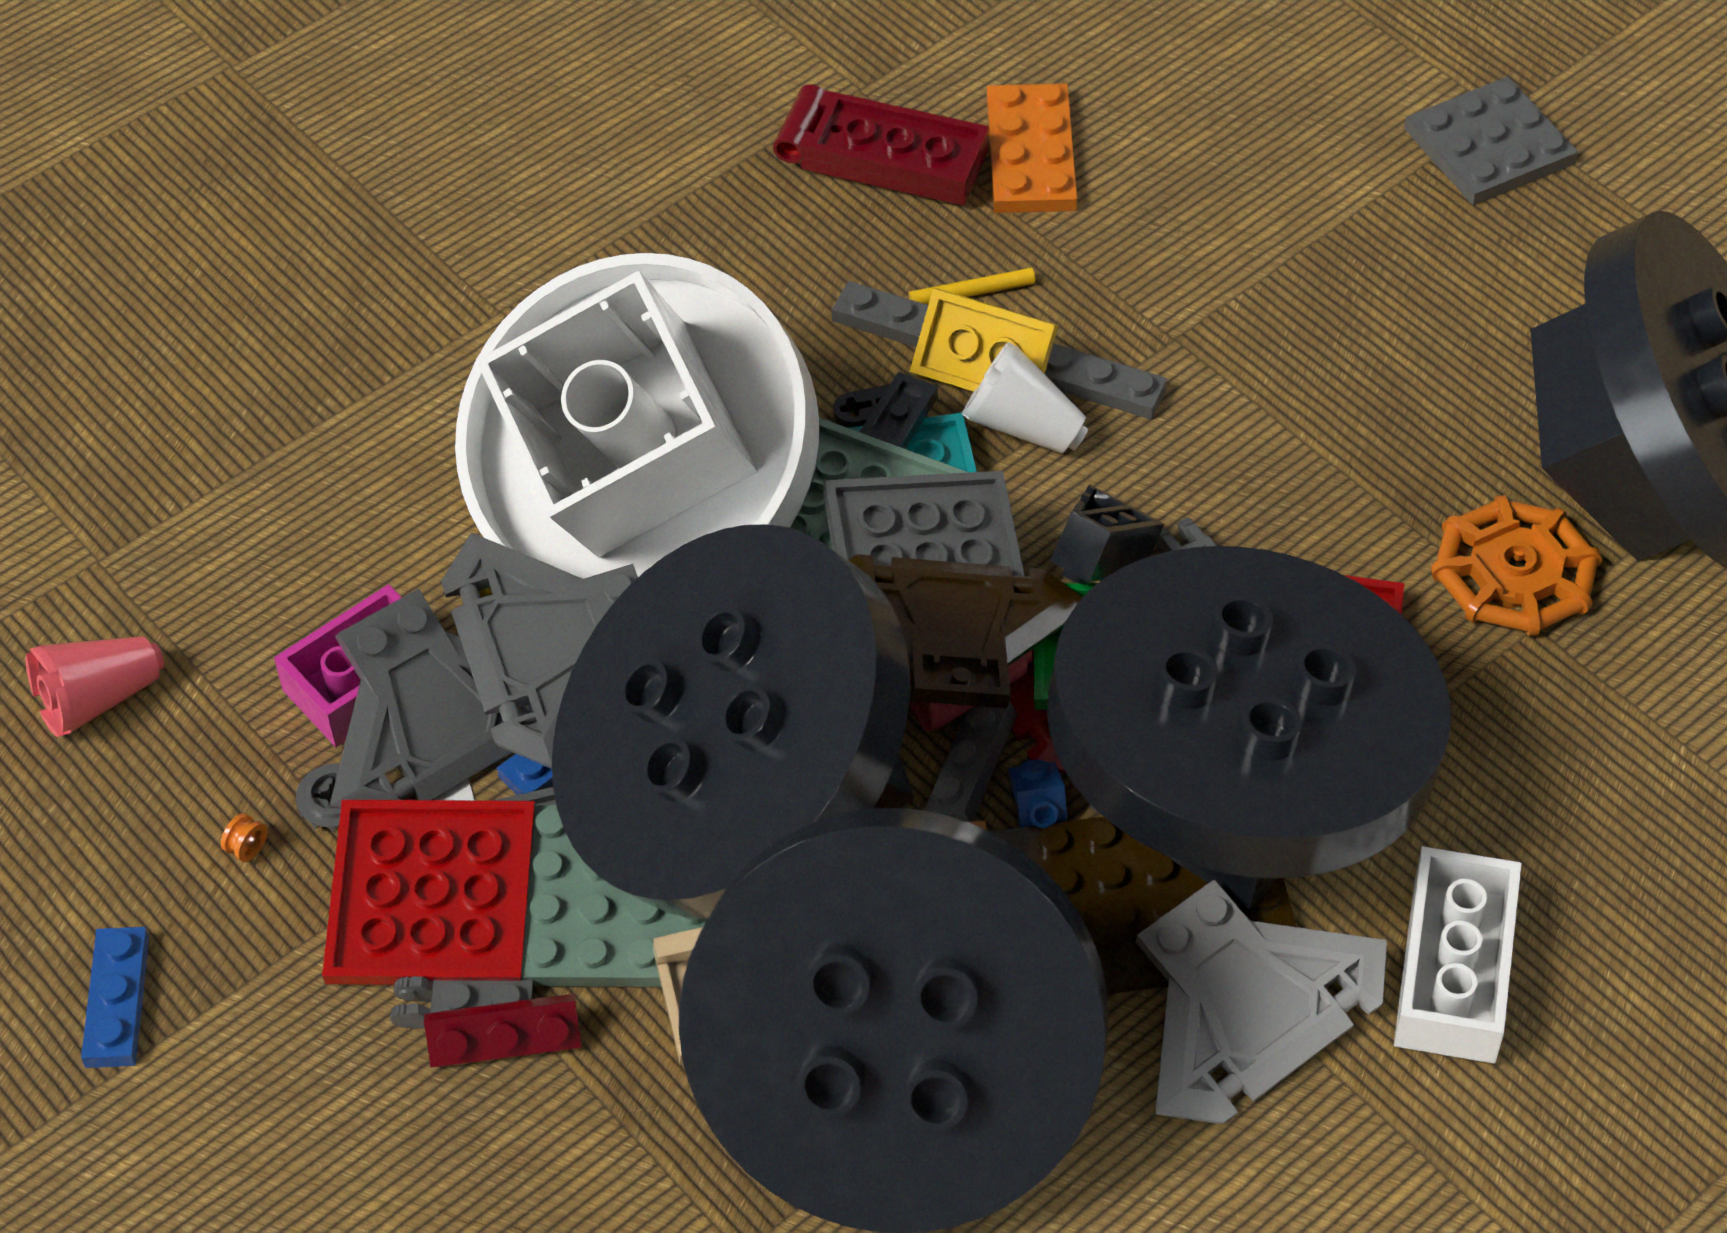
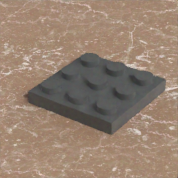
[1404,76,1578,205]

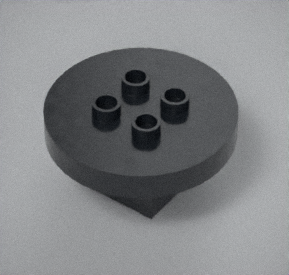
[1530,211,1727,569]
[552,524,915,919]
[1047,546,1451,909]
[679,808,1109,1233]

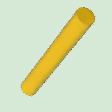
[908,267,1035,305]

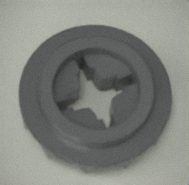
[296,763,341,833]

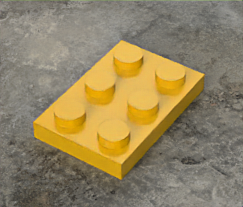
[909,288,1059,392]

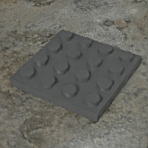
[822,471,1024,576]

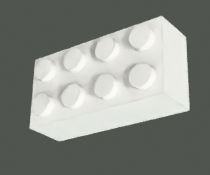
[1394,846,1521,1064]

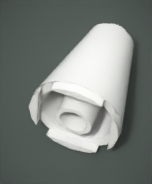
[962,342,1088,454]

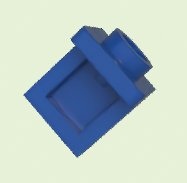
[1008,760,1068,828]

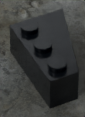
[1050,484,1164,585]

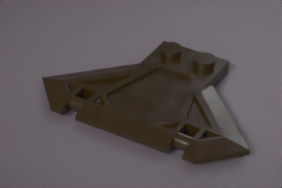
[848,554,1083,708]

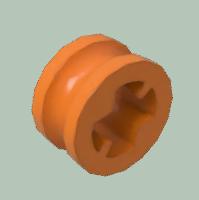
[220,813,268,862]

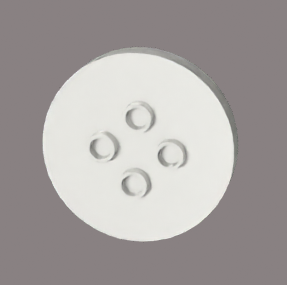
[455,253,819,579]

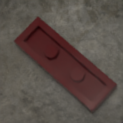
[424,993,581,1068]

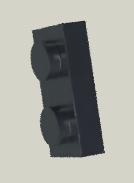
[860,372,938,449]

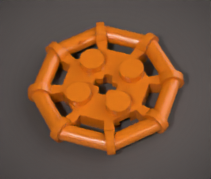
[1431,495,1602,636]

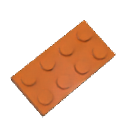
[987,83,1077,213]

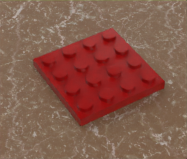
[322,800,536,985]

